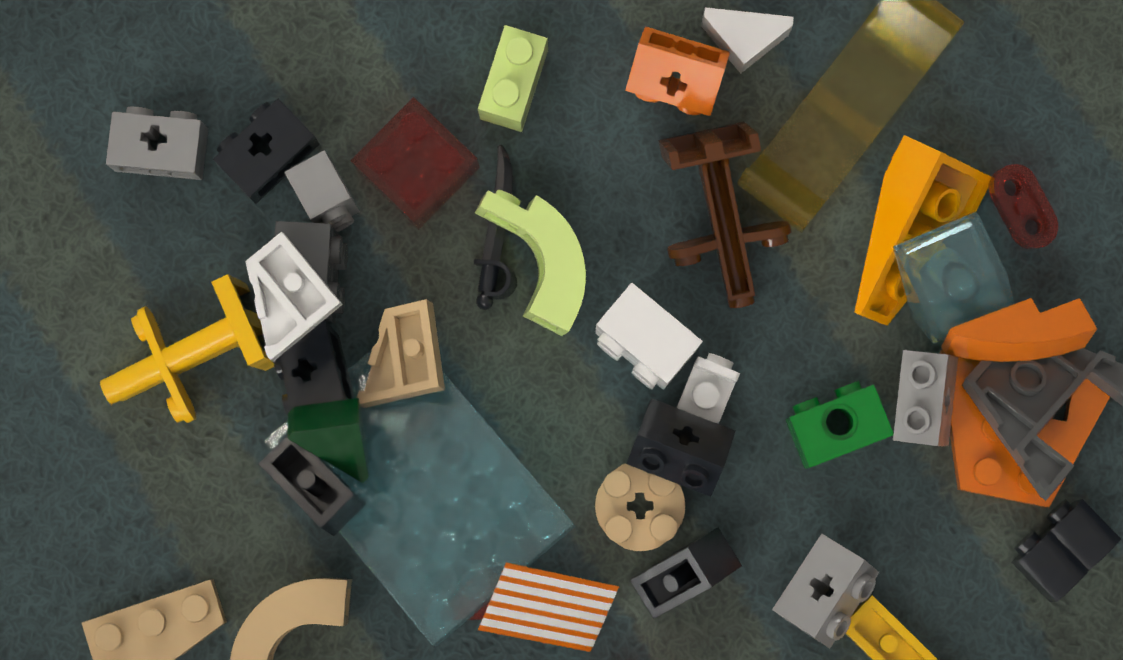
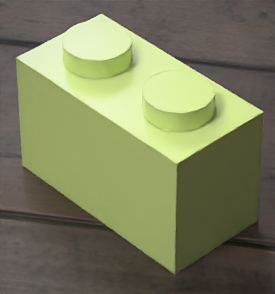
[478,25,548,132]

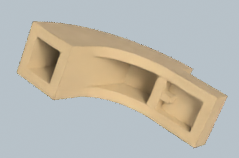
[230,578,352,660]

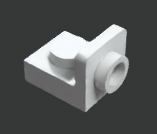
[677,353,740,424]

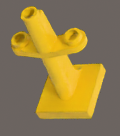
[100,274,274,423]

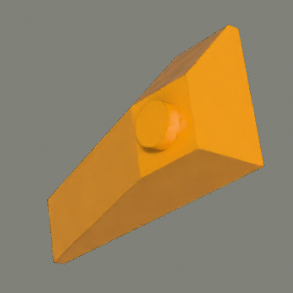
[854,135,993,326]

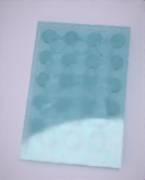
[264,349,576,648]

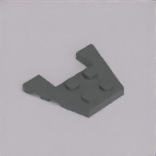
[962,348,1123,501]

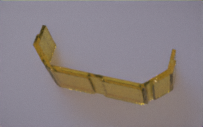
[737,0,965,233]

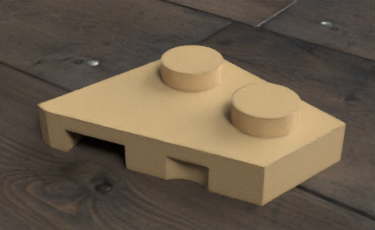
[357,299,445,408]

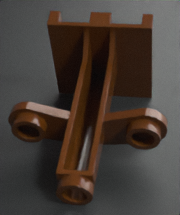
[658,122,792,308]

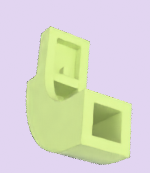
[475,190,586,336]

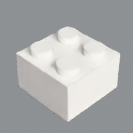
[595,283,703,390]

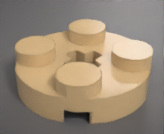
[595,463,685,551]

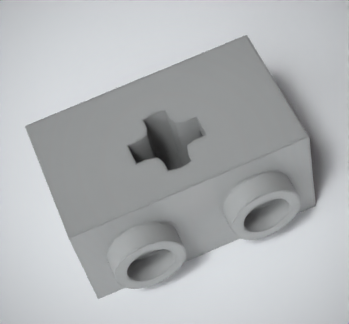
[106,107,208,180]
[284,150,360,232]
[893,350,958,447]
[772,534,879,649]

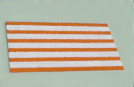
[478,562,619,652]

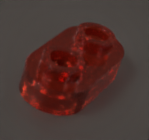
[989,164,1059,249]

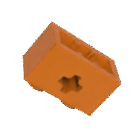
[625,26,730,116]

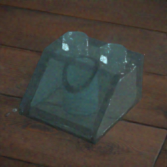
[893,212,1014,344]

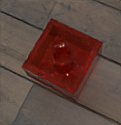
[350,97,480,230]

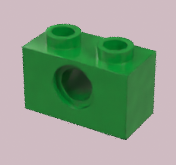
[785,381,894,469]

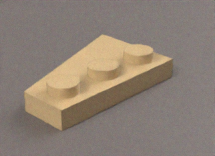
[82,579,227,660]

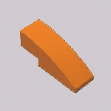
[941,298,1097,362]

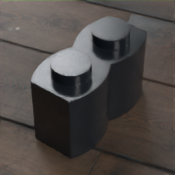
[1011,499,1121,602]

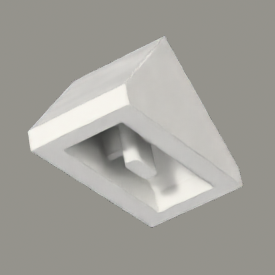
[702,7,794,74]

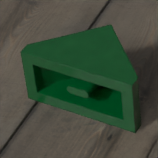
[287,398,369,483]

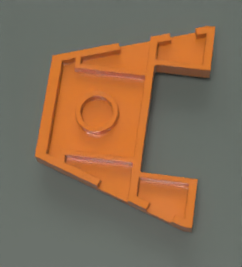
[940,350,1110,508]

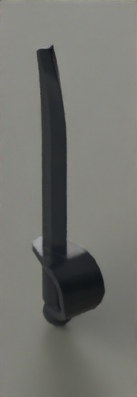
[474,145,517,310]

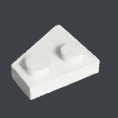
[245,232,343,361]

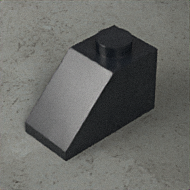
[630,527,742,619]

